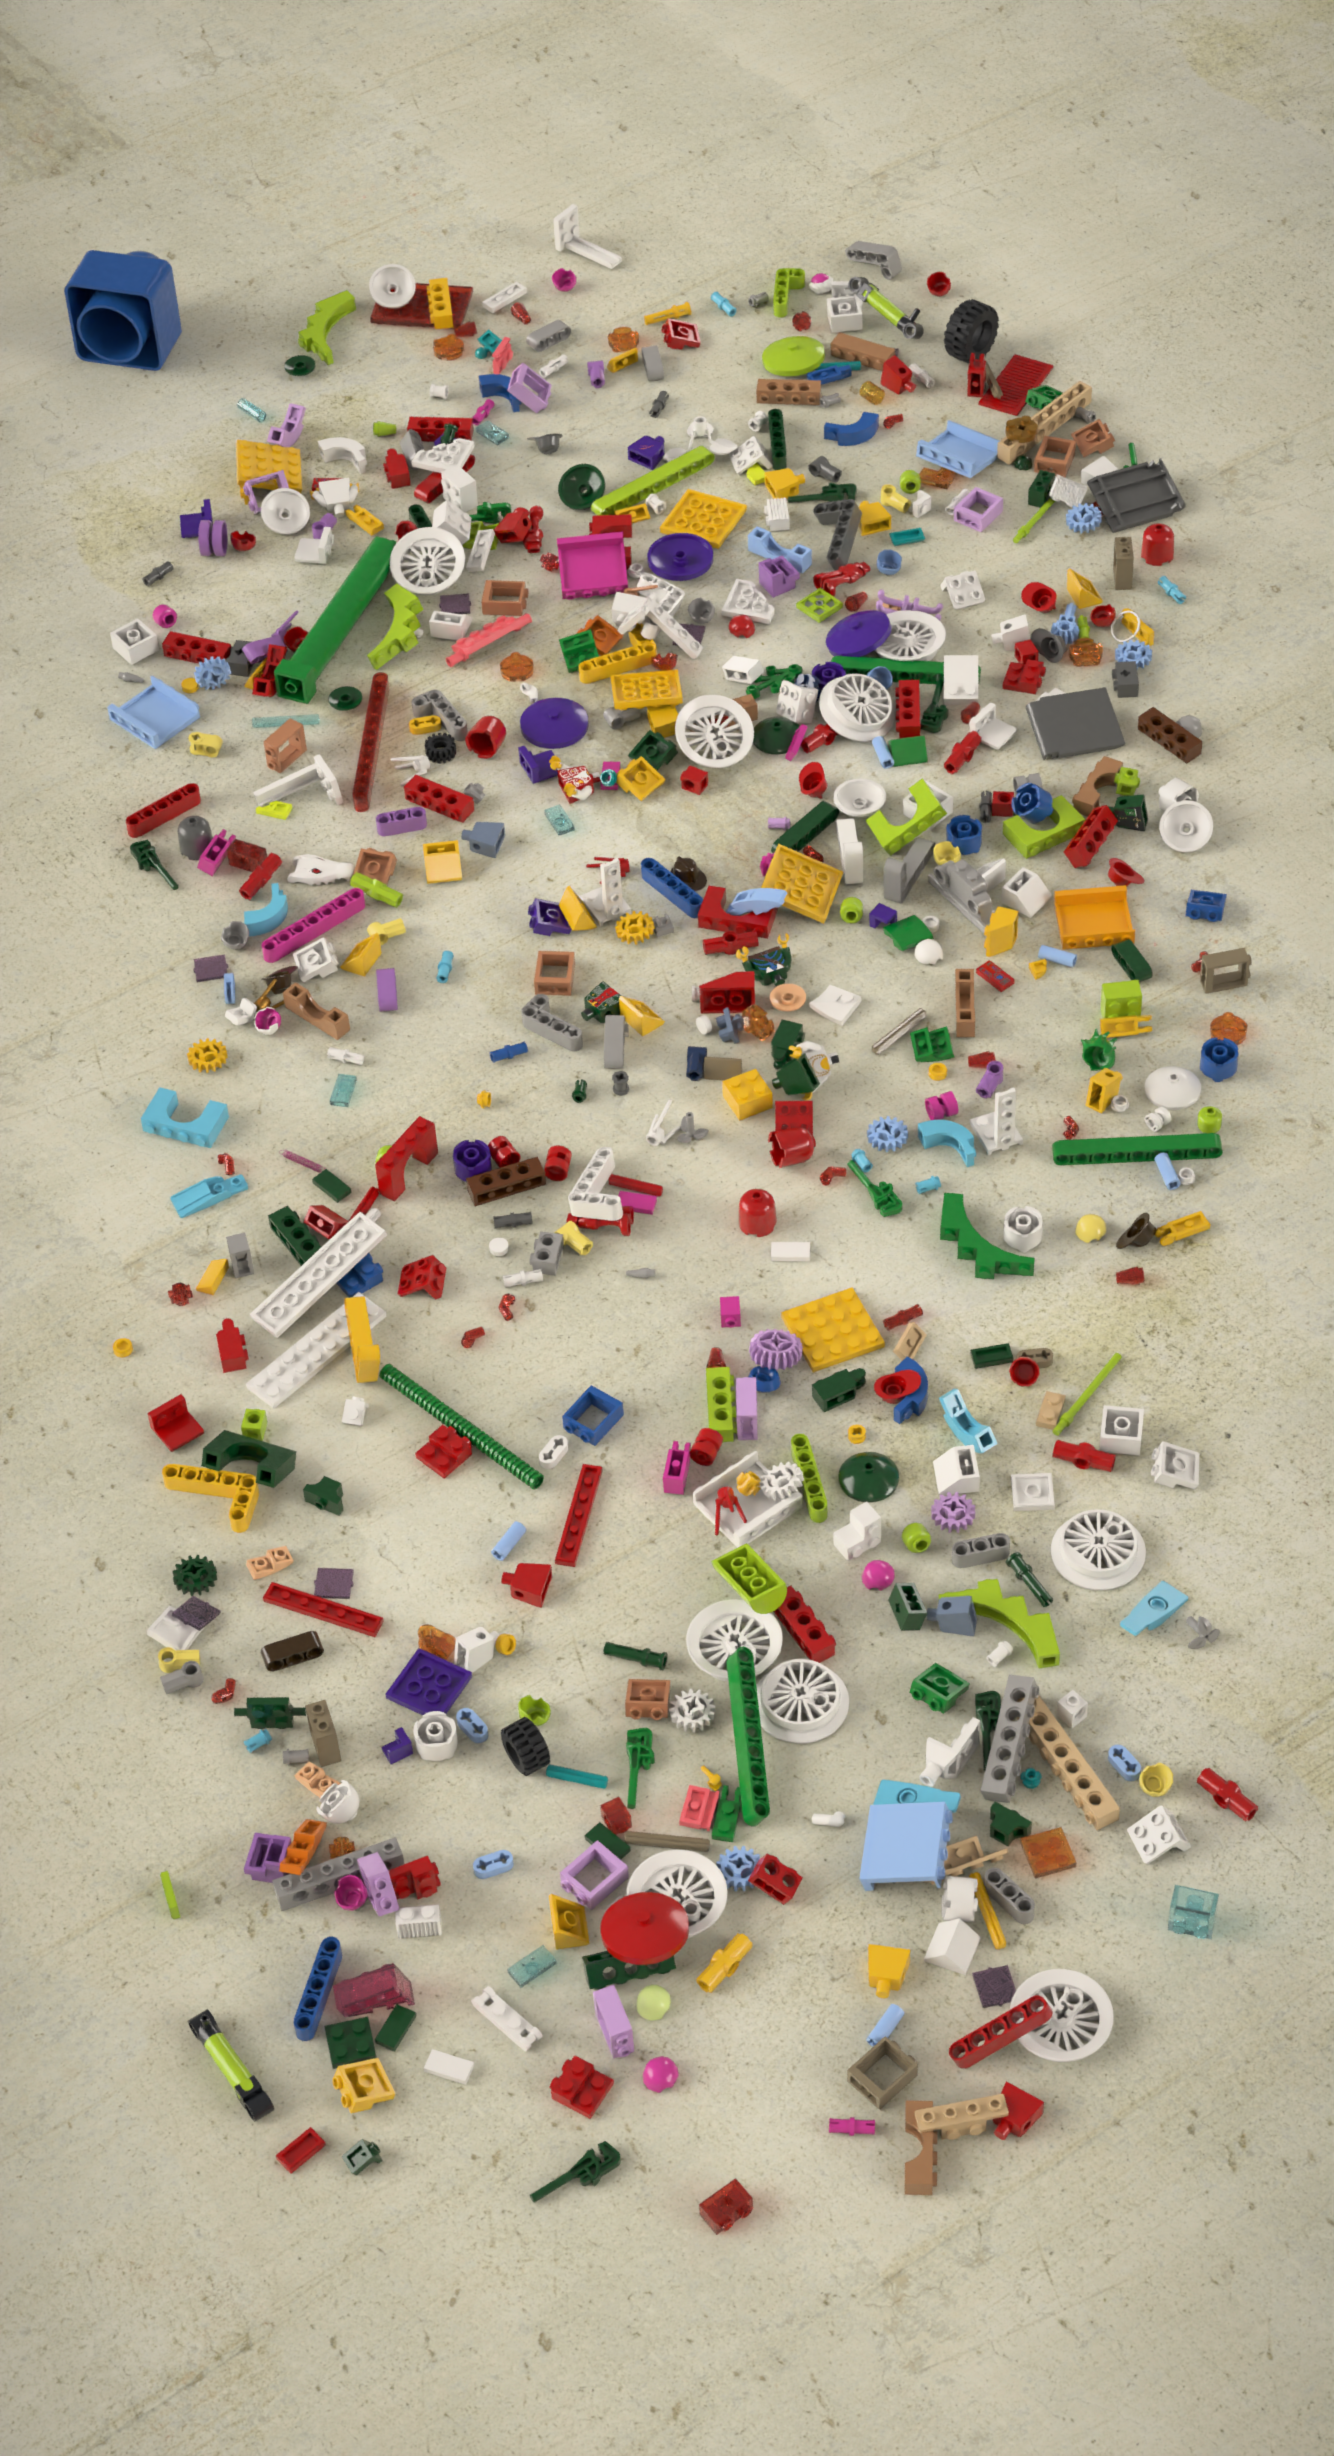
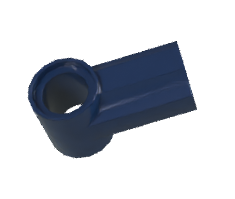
[686,1046,707,1081]

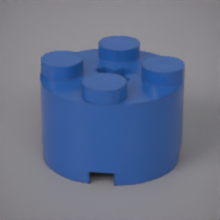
[1011,783,1053,824]
[946,815,982,855]
[1200,1037,1239,1082]

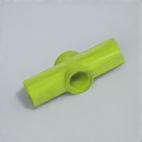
[350,872,403,908]

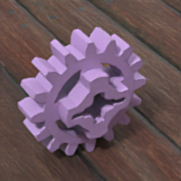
[931,1492,975,1533]

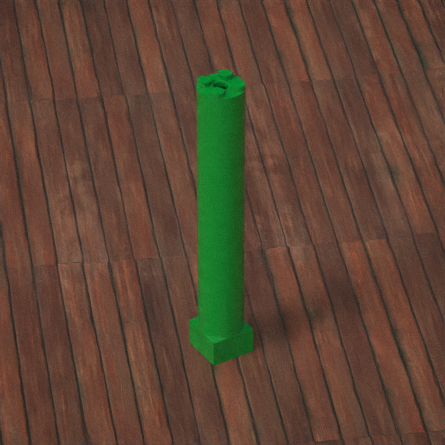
[274,536,397,704]

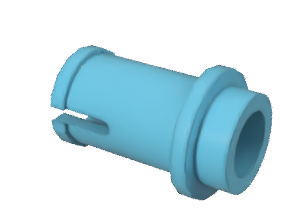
[851,1149,873,1173]
[915,1176,941,1194]
[244,1729,272,1753]

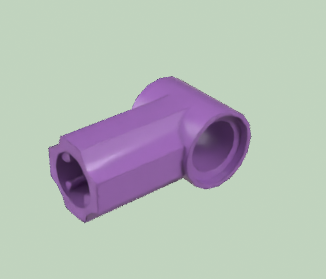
[587,360,605,388]
[312,513,337,539]
[976,1061,1004,1099]

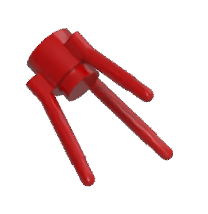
[586,857,630,884]
[715,1486,747,1536]

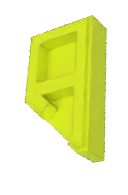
[747,463,765,486]
[256,801,292,820]

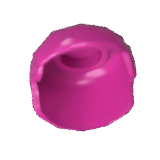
[552,268,577,292]
[861,1560,895,1591]
[334,1875,368,1911]
[642,2056,679,2093]

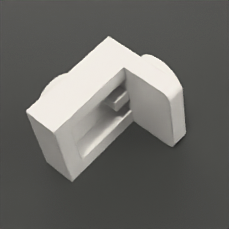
[913,490,931,518]
[225,998,257,1025]
[342,1397,369,1426]

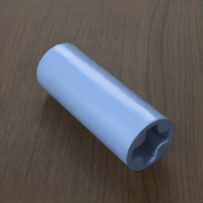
[872,736,894,769]
[1038,945,1077,968]
[1155,1153,1180,1190]
[491,1521,526,1561]
[866,2004,905,2047]

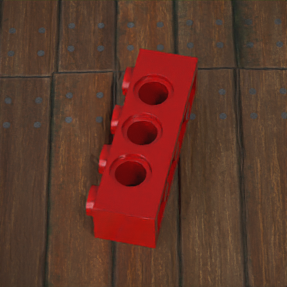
[407,416,474,442]
[162,631,232,664]
[895,680,920,739]
[404,774,474,823]
[1064,805,1118,868]
[773,1585,836,1663]

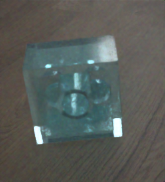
[1168,1885,1219,1939]

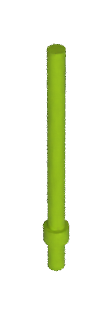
[1013,497,1055,543]
[1052,1353,1122,1436]

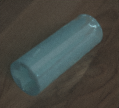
[237,398,266,422]

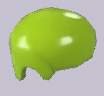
[518,1695,551,1726]

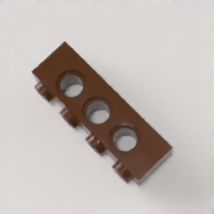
[1138,707,1203,764]
[466,1157,546,1206]

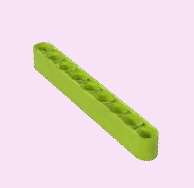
[591,446,715,515]

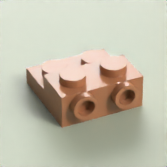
[1071,418,1115,457]
[353,848,397,885]
[625,1679,671,1720]

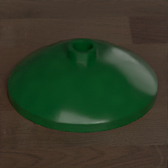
[558,464,605,510]
[753,717,800,755]
[838,1452,899,1503]

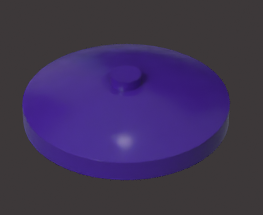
[647,533,714,581]
[826,610,892,657]
[520,697,589,749]

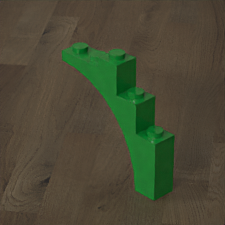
[940,1193,1035,1279]

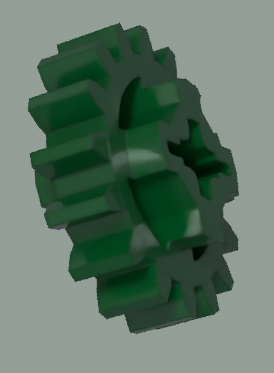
[172,1555,218,1596]

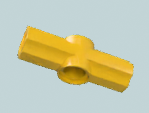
[696,1933,753,1993]

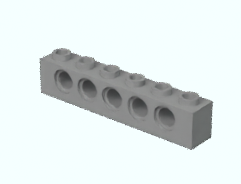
[981,1674,1039,1803]
[272,1837,404,1911]

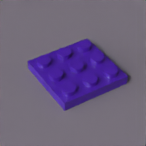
[385,1648,472,1715]

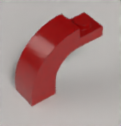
[252,644,287,697]

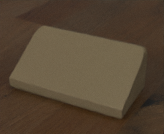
[704,1057,742,1080]

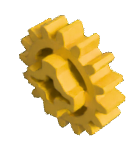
[615,911,655,945]
[187,1038,228,1073]

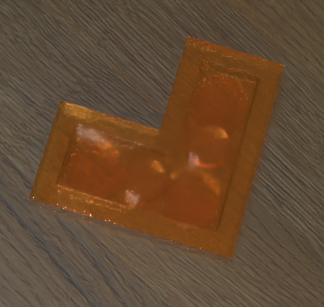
[919,467,958,489]

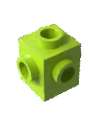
[1114,767,1140,796]

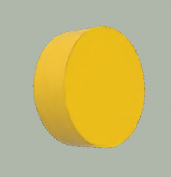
[181,678,199,694]
[928,1063,947,1081]
[113,1338,133,1358]
[495,1633,516,1655]

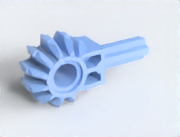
[1050,603,1079,645]

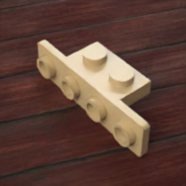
[924,1835,1008,1885]
[915,2094,1009,2140]

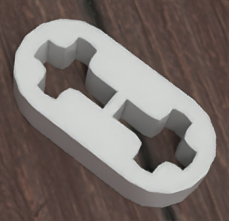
[539,1435,568,1469]

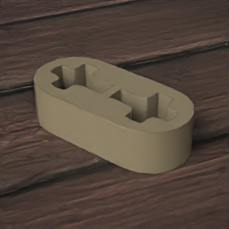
[1016,1348,1053,1368]

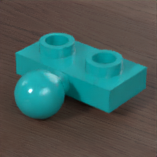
[475,329,502,359]

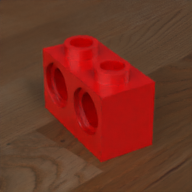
[748,1853,803,1905]

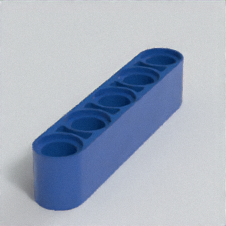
[641,858,703,918]
[293,1936,342,2041]

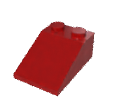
[699,971,755,1014]

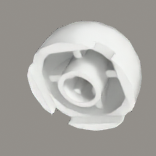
[317,1780,360,1824]

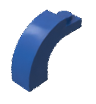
[478,374,522,413]
[824,412,879,446]
[894,1356,928,1424]

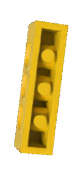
[427,278,453,329]

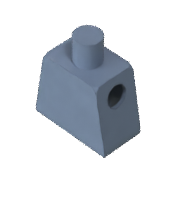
[461,822,505,858]
[927,1596,977,1636]

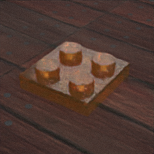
[1020,1827,1077,1879]

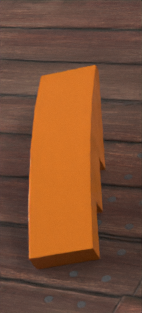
[279,1819,327,1875]

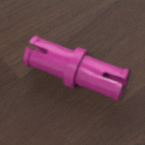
[472,399,495,426]
[829,2117,875,2136]

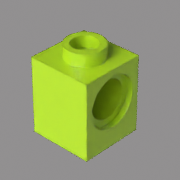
[241,1409,268,1441]

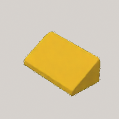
[607,348,638,373]
[614,503,650,523]
[244,657,267,690]
[196,1259,229,1295]

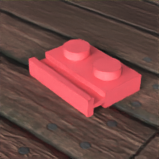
[492,337,513,374]
[679,1785,720,1832]

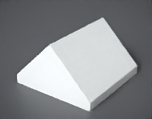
[976,858,1006,893]
[924,1919,981,1975]

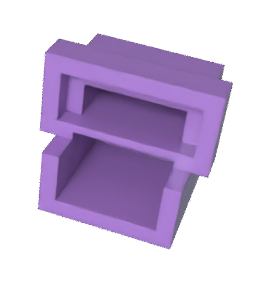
[759,555,800,598]
[244,1833,292,1883]

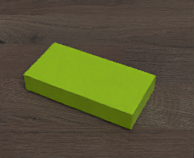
[160,1871,181,1920]

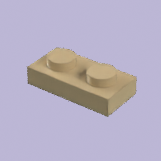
[893,1322,926,1361]
[1036,1391,1066,1430]

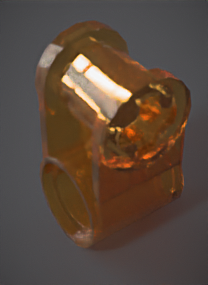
[418,1624,456,1660]

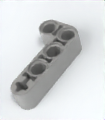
[845,241,902,280]
[412,690,468,741]
[522,994,583,1051]

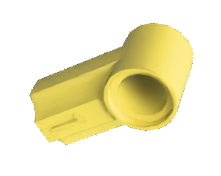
[880,484,911,513]
[367,918,406,945]
[554,1221,593,1255]
[158,1647,200,1673]

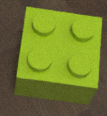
[1100,980,1142,1018]

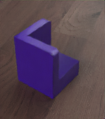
[869,903,897,929]
[382,1727,413,1764]

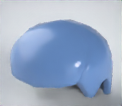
[877,550,902,575]
[867,666,893,690]

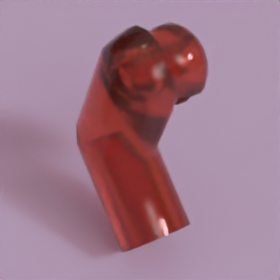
[883,414,903,429]
[1191,951,1208,973]
[1063,1116,1079,1140]
[217,1153,235,1175]
[820,1166,846,1186]
[498,1293,516,1321]
[461,1326,485,1348]
[211,1678,236,1704]

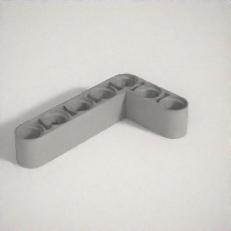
[884,837,936,903]

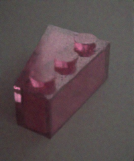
[333,1963,415,2018]

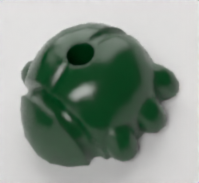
[1013,455,1032,470]

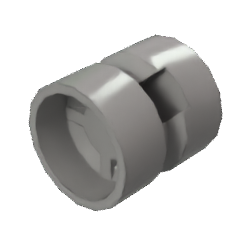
[1013,773,1042,796]

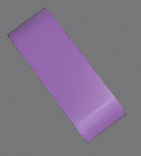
[242,635,288,664]
[376,807,427,836]
[376,968,398,1012]

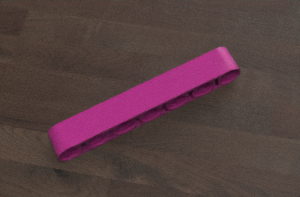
[262,888,365,963]

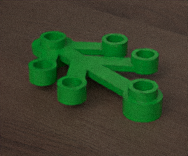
[746,664,803,699]

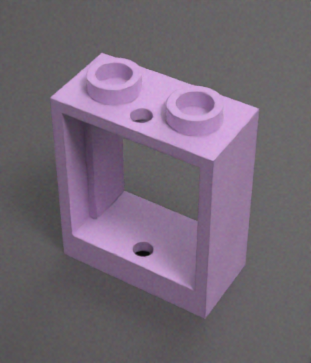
[507,363,552,413]
[243,470,289,515]
[954,487,1003,532]
[736,1377,758,1440]
[560,1840,629,1910]
[357,1852,400,1917]
[593,1985,634,2059]

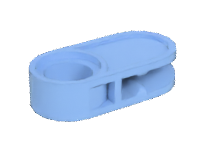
[224,973,235,1004]

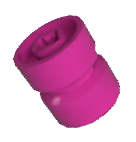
[925,1091,959,1120]

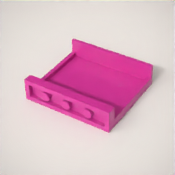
[557,532,628,600]

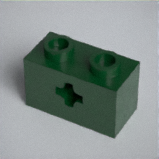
[1028,470,1055,508]
[888,1583,927,1631]

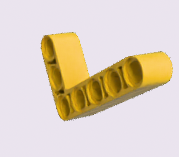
[579,622,657,684]
[344,1296,380,1383]
[162,1464,260,1533]

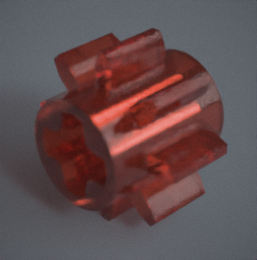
[792,311,812,332]
[539,552,559,572]
[168,1282,193,1306]

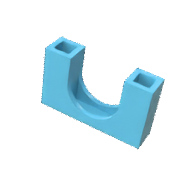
[141,1087,229,1148]

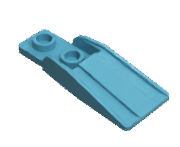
[170,1174,248,1218]
[1120,1581,1188,1636]
[873,1780,961,1813]

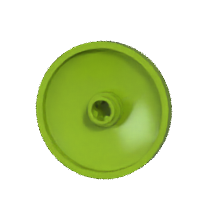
[762,336,825,377]

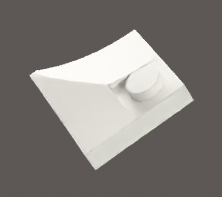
[809,985,862,1026]
[147,1606,205,1650]

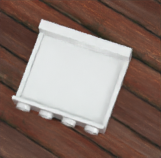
[693,1451,803,1548]

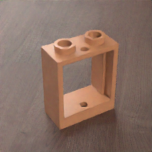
[1034,436,1076,478]
[481,580,529,616]
[263,718,307,773]
[534,951,575,996]

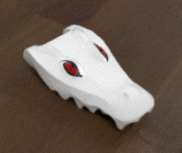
[287,854,355,885]

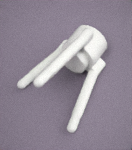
[391,755,430,786]
[646,1099,681,1146]

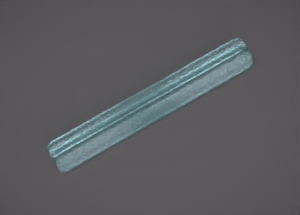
[252,714,320,728]

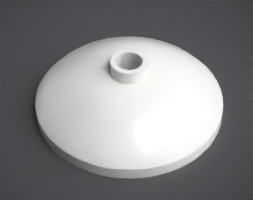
[369,264,416,309]
[261,488,310,535]
[834,779,886,817]
[1160,800,1213,853]
[1145,1066,1201,1110]

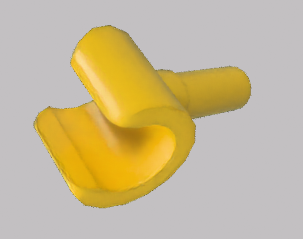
[701,1765,722,1791]

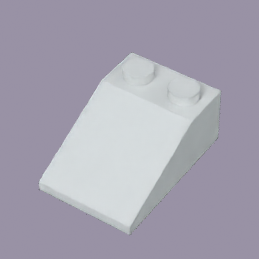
[944,655,978,705]

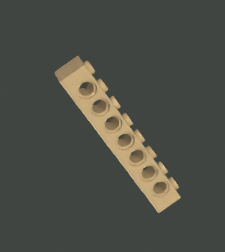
[997,381,1092,465]
[1017,1696,1120,1830]

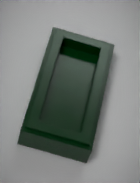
[312,1169,352,1203]
[970,1343,1014,1369]
[585,1822,631,1860]
[375,2004,417,2052]

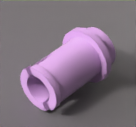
[768,816,790,831]

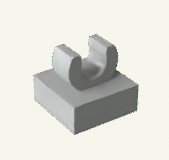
[653,914,674,937]

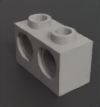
[530,1231,564,1276]
[226,1233,254,1278]

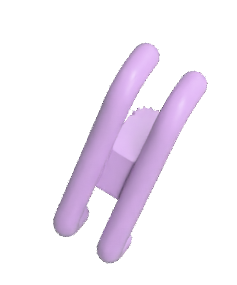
[876,590,943,621]

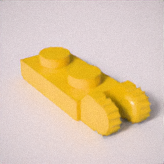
[345,504,384,536]
[1121,608,1154,646]
[1100,1015,1152,1038]
[1155,1211,1210,1246]

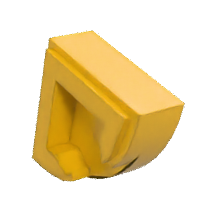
[1028,959,1047,980]

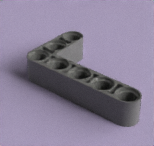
[813,499,862,571]

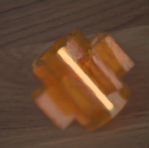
[329,1837,355,1859]

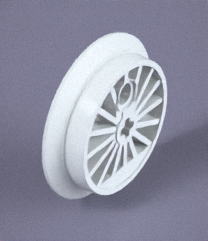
[390,527,465,595]
[875,610,946,661]
[819,674,895,742]
[675,695,754,768]
[1051,1509,1146,1590]
[686,1599,783,1682]
[757,1659,849,1744]
[627,1850,727,1938]
[1010,1969,1114,2062]

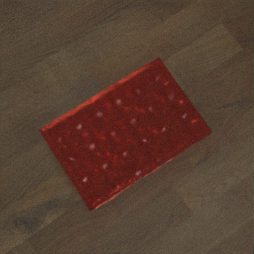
[370,283,473,330]

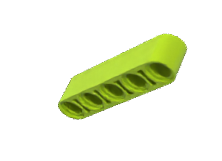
[791,1433,828,1523]

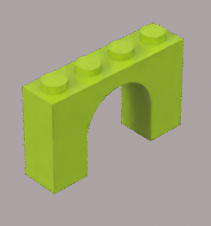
[866,778,947,856]
[1003,795,1086,859]

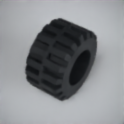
[501,1717,550,1776]

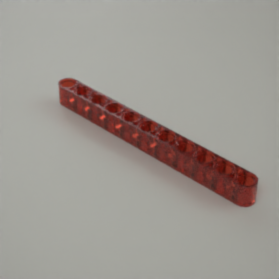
[352,672,389,812]

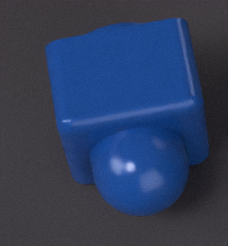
[64,250,182,371]

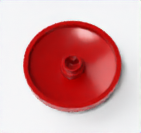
[600,1892,689,1965]

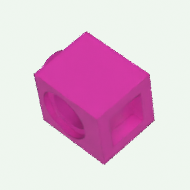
[720,1296,741,1328]

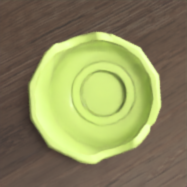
[636,1985,671,2021]

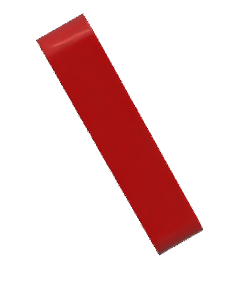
[414,454,475,503]
[126,783,201,838]
[949,1995,1053,2069]

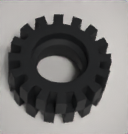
[425,732,456,764]

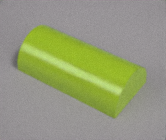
[711,1543,787,1614]

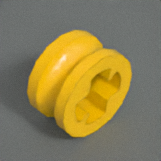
[848,1424,866,1444]

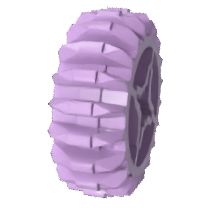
[749,1328,803,1370]

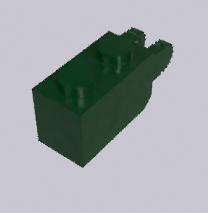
[771,1019,805,1070]
[812,1368,866,1412]

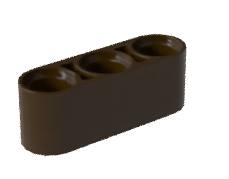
[260,1631,324,1672]

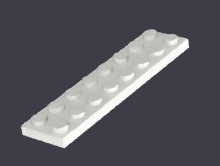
[250,1212,387,1338]
[246,1292,387,1409]

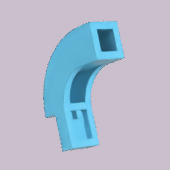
[244,883,288,936]
[918,1120,976,1167]
[939,1388,998,1453]

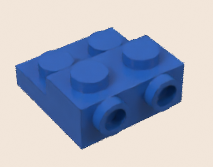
[1186,889,1227,922]
[336,1253,383,1298]

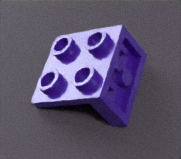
[180,499,213,538]
[518,745,558,784]

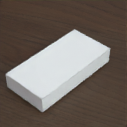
[771,1242,810,1261]
[424,2049,474,2085]

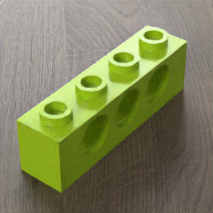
[706,1367,737,1442]

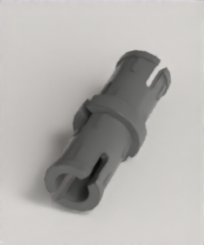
[649,391,669,418]
[142,561,174,587]
[979,790,992,823]
[493,1212,533,1229]

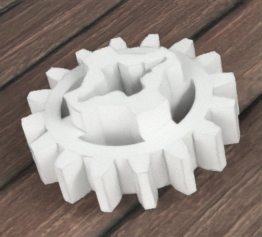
[760,1462,804,1501]
[669,1689,715,1733]

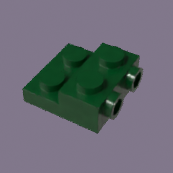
[628,730,678,771]

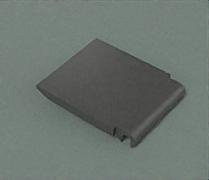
[1087,458,1186,533]
[1026,687,1125,760]

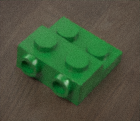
[1025,384,1063,410]
[909,1663,970,1714]

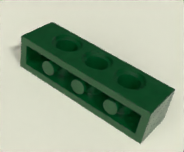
[268,1205,321,1266]
[582,1951,676,1990]

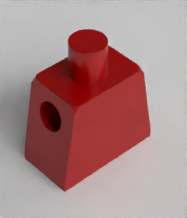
[880,355,916,394]
[493,508,532,543]
[501,1563,553,1608]
[993,2081,1044,2140]

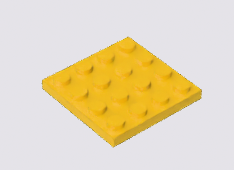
[236,440,302,493]
[660,489,747,549]
[610,669,683,710]
[761,844,844,924]
[781,1287,885,1373]

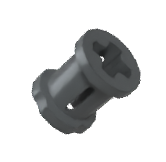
[612,1071,630,1096]

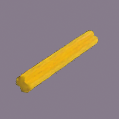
[969,1872,1006,1950]

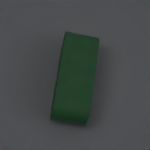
[1111,939,1153,982]

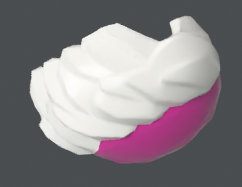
[809,273,833,294]
[254,1007,281,1035]

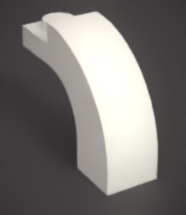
[318,437,367,474]

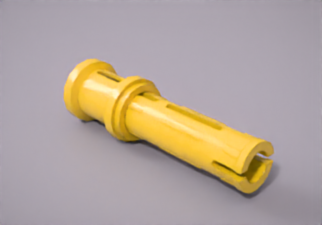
[644,301,692,325]

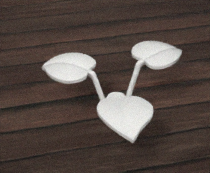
[663,416,738,462]

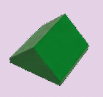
[887,735,928,767]

